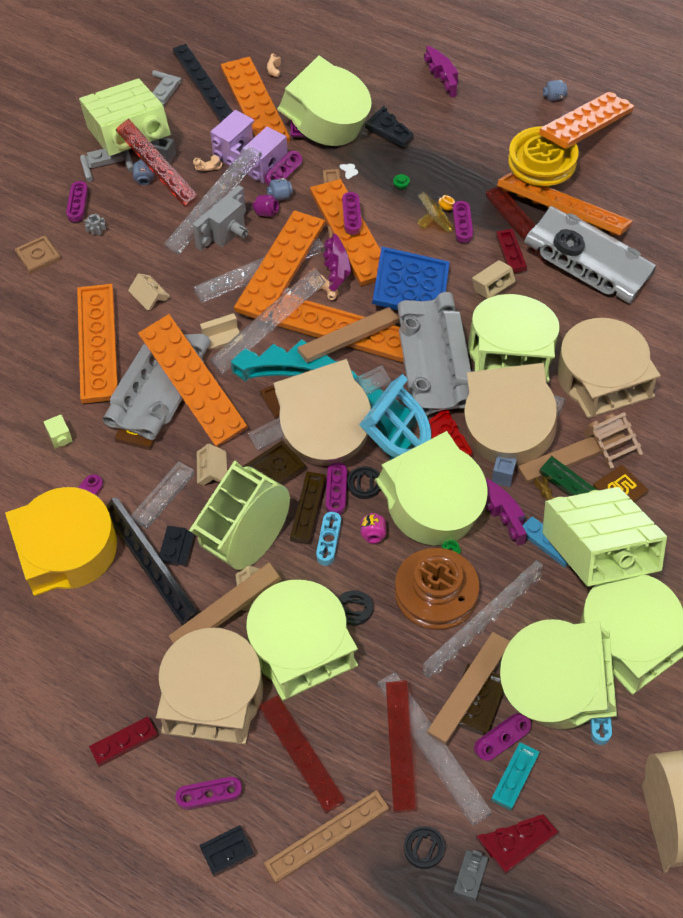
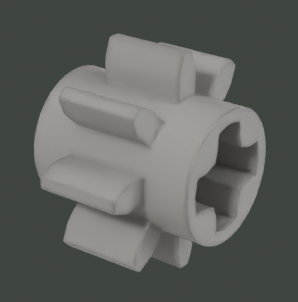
[85,214,106,235]

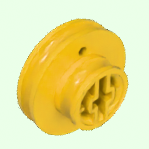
[508,126,578,187]

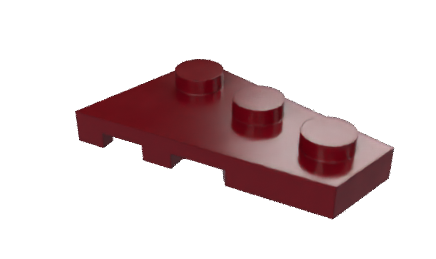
[476,814,558,875]

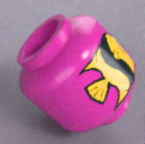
[360,513,386,544]

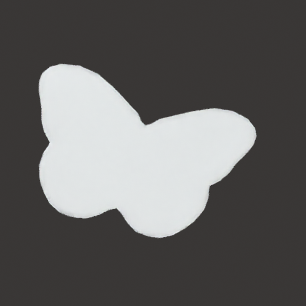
[340,164,358,179]

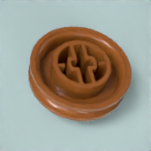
[395,548,479,630]

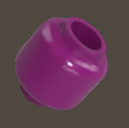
[253,195,279,217]

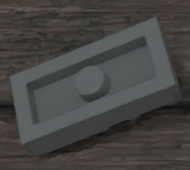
[453,850,488,901]

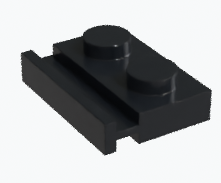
[159,525,195,567]
[199,825,255,877]

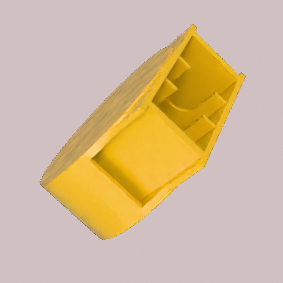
[5,487,117,596]

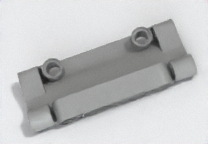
[524,206,657,304]
[397,292,471,416]
[102,334,211,440]

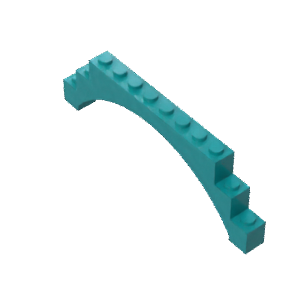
[231,339,416,460]

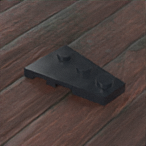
[365,106,413,148]

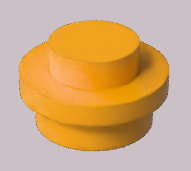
[438,195,455,211]

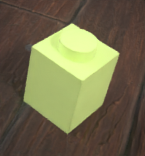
[44,415,73,449]

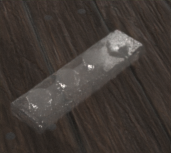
[131,461,195,529]

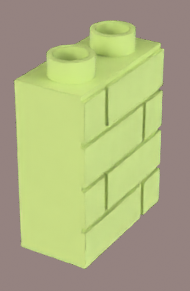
[79,78,171,156]
[542,487,667,586]

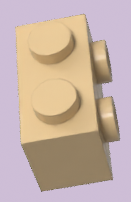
[472,260,515,299]

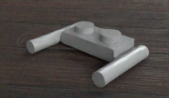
[152,70,183,107]
[80,149,133,182]

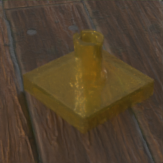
[417,191,454,233]

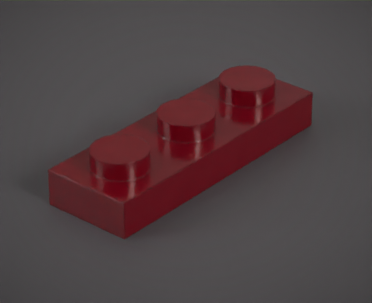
[496,229,527,273]
[89,716,158,767]

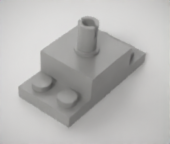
[192,185,249,251]

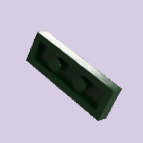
[539,455,597,496]

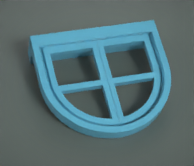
[359,374,431,458]

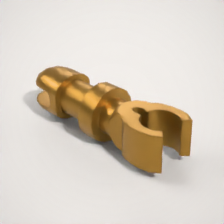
[534,475,555,501]

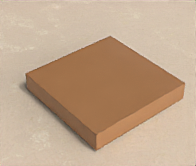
[14,235,61,275]

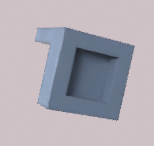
[492,456,517,487]

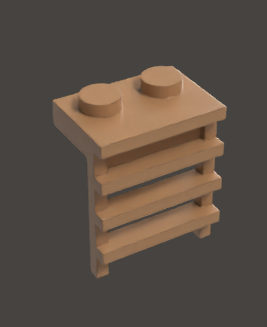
[583,412,643,469]

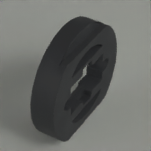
[553,229,585,256]
[347,466,381,499]
[338,591,373,626]
[404,826,445,869]

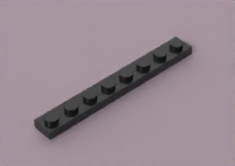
[172,44,233,123]
[107,498,198,626]

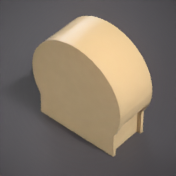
[557,318,661,419]
[273,359,371,466]
[465,363,557,466]
[156,628,263,745]
[642,750,683,873]

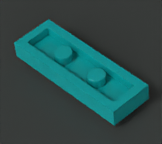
[491,742,540,811]

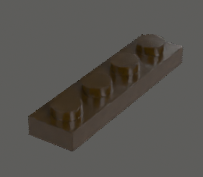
[290,472,326,544]

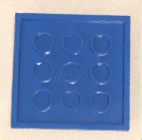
[372,247,449,310]

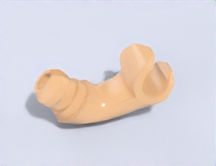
[267,54,281,78]
[193,155,222,171]
[313,275,338,300]

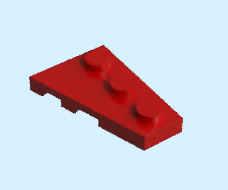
[419,409,473,457]

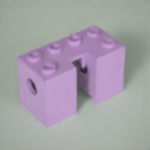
[210,110,288,183]

